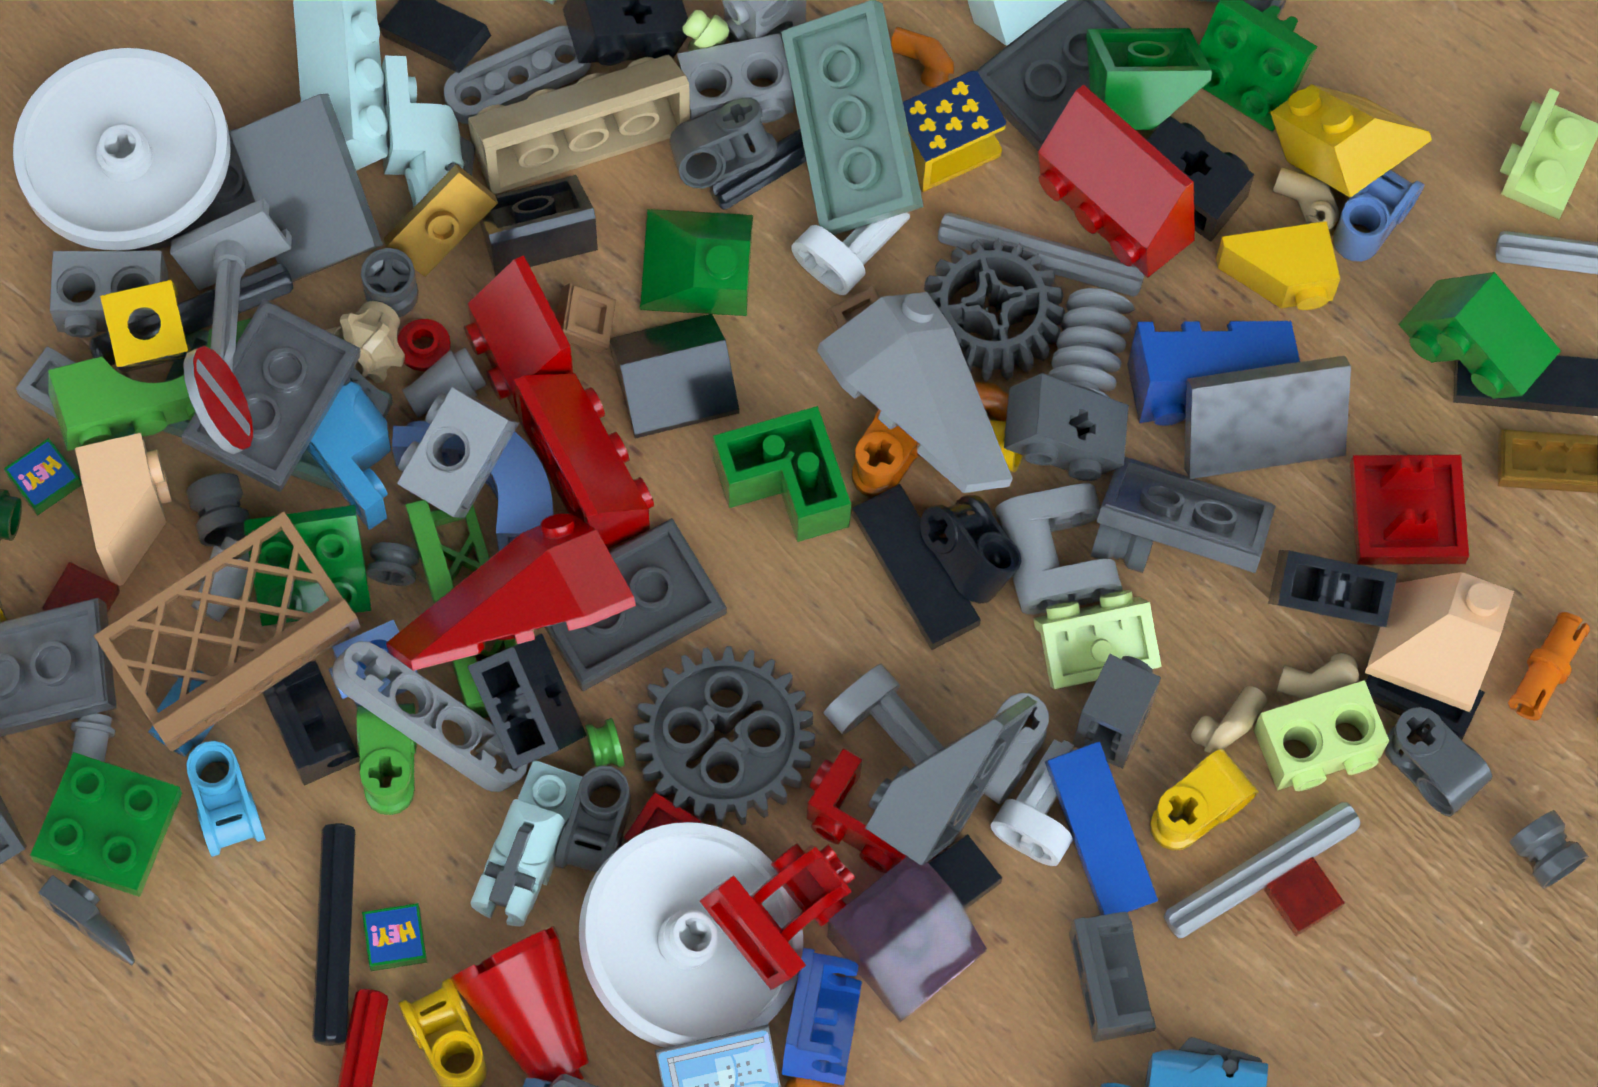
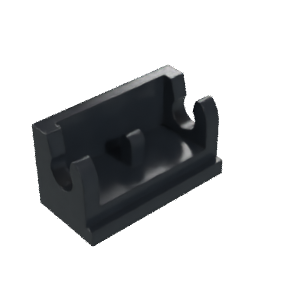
[262,660,360,786]

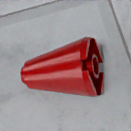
[450,926,589,1082]

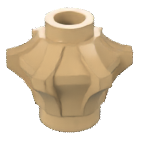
[326,301,405,383]

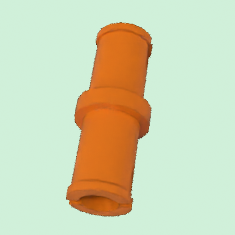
[1508,612,1590,721]

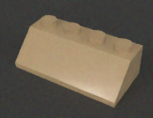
[468,55,690,194]

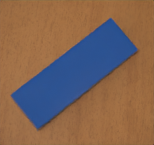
[1044,741,1158,915]

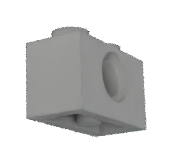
[397,387,519,519]

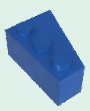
[1127,321,1300,426]

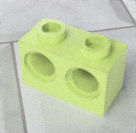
[1254,680,1389,791]

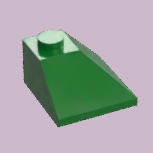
[1086,28,1212,131]
[640,209,753,316]

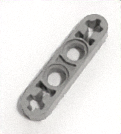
[332,641,528,792]

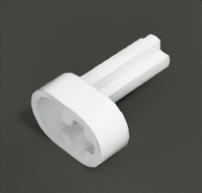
[791,212,910,295]
[990,739,1074,866]

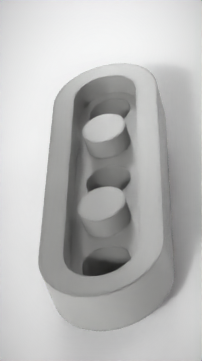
[444,26,591,124]

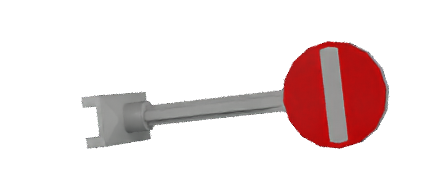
[170,198,292,454]

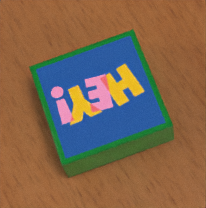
[4,438,82,516]
[362,903,427,972]

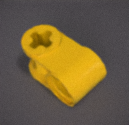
[1150,749,1258,851]
[398,978,487,1087]

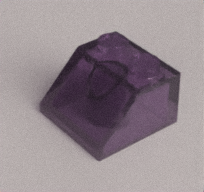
[827,856,987,1022]

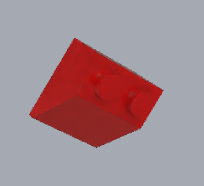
[464,255,573,414]

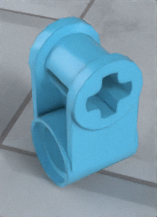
[186,741,266,857]

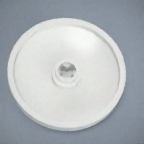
[13,48,231,251]
[579,822,803,1048]

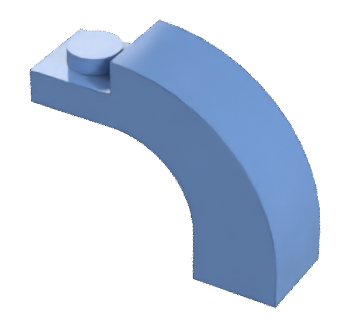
[392,421,554,551]

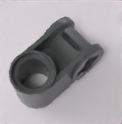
[670,98,777,189]
[1385,707,1492,817]
[555,766,631,872]

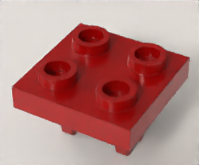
[1350,454,1469,565]

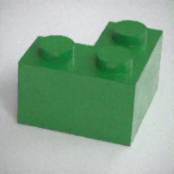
[1398,272,1561,399]
[713,406,851,542]

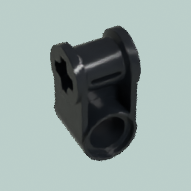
[920,495,1022,604]

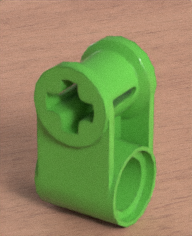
[357,703,417,815]

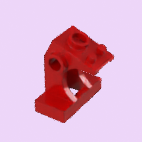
[700,843,855,990]

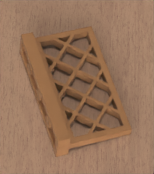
[93,512,361,752]

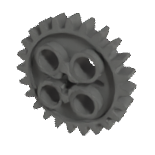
[634,646,815,827]

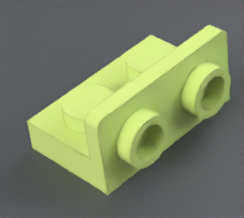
[1500,88,1598,220]
[1033,590,1162,689]

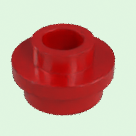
[397,319,451,372]

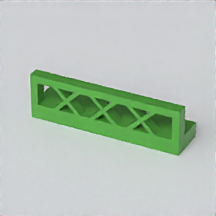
[406,500,516,718]

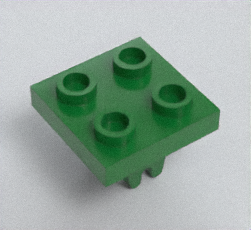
[1199,0,1318,132]
[244,505,372,626]
[30,752,182,897]

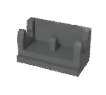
[1069,912,1156,1043]

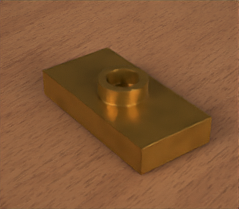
[383,164,498,277]
[1498,429,1598,493]

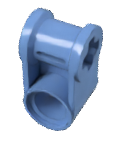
[1333,169,1425,262]

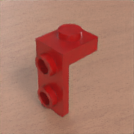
[807,748,909,875]

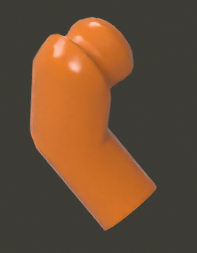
[891,27,954,88]

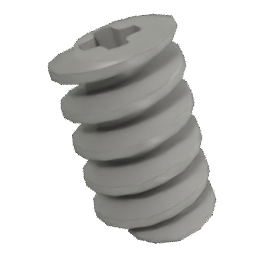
[1049,288,1135,398]

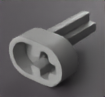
[823,664,943,765]

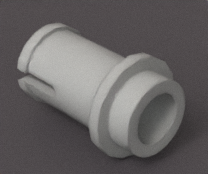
[70,713,116,762]

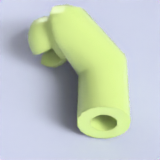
[682,10,729,51]

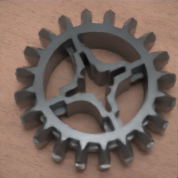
[924,238,1065,382]

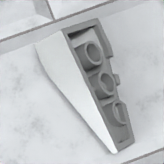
[817,292,1013,493]

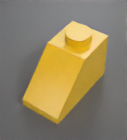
[1216,221,1340,310]

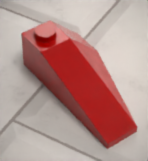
[386,513,636,671]

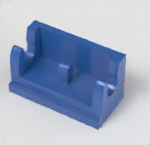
[781,948,862,1085]

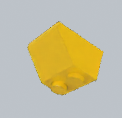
[1270,84,1432,198]

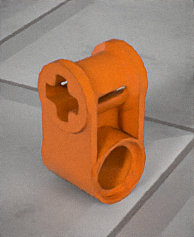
[852,409,920,498]

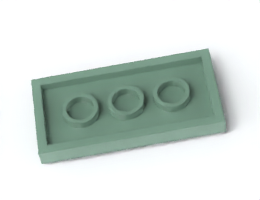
[781,0,924,235]

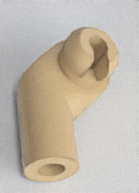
[1273,167,1339,229]
[1276,653,1359,699]
[1191,686,1267,753]

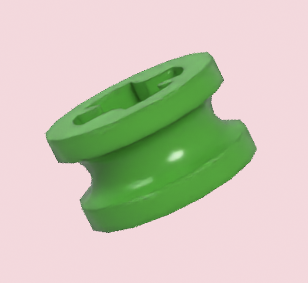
[585,718,625,768]

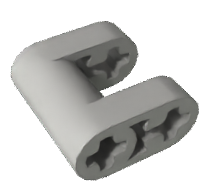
[995,483,1122,614]

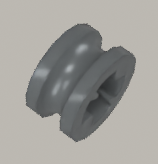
[367,542,420,586]

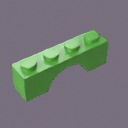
[48,318,252,451]

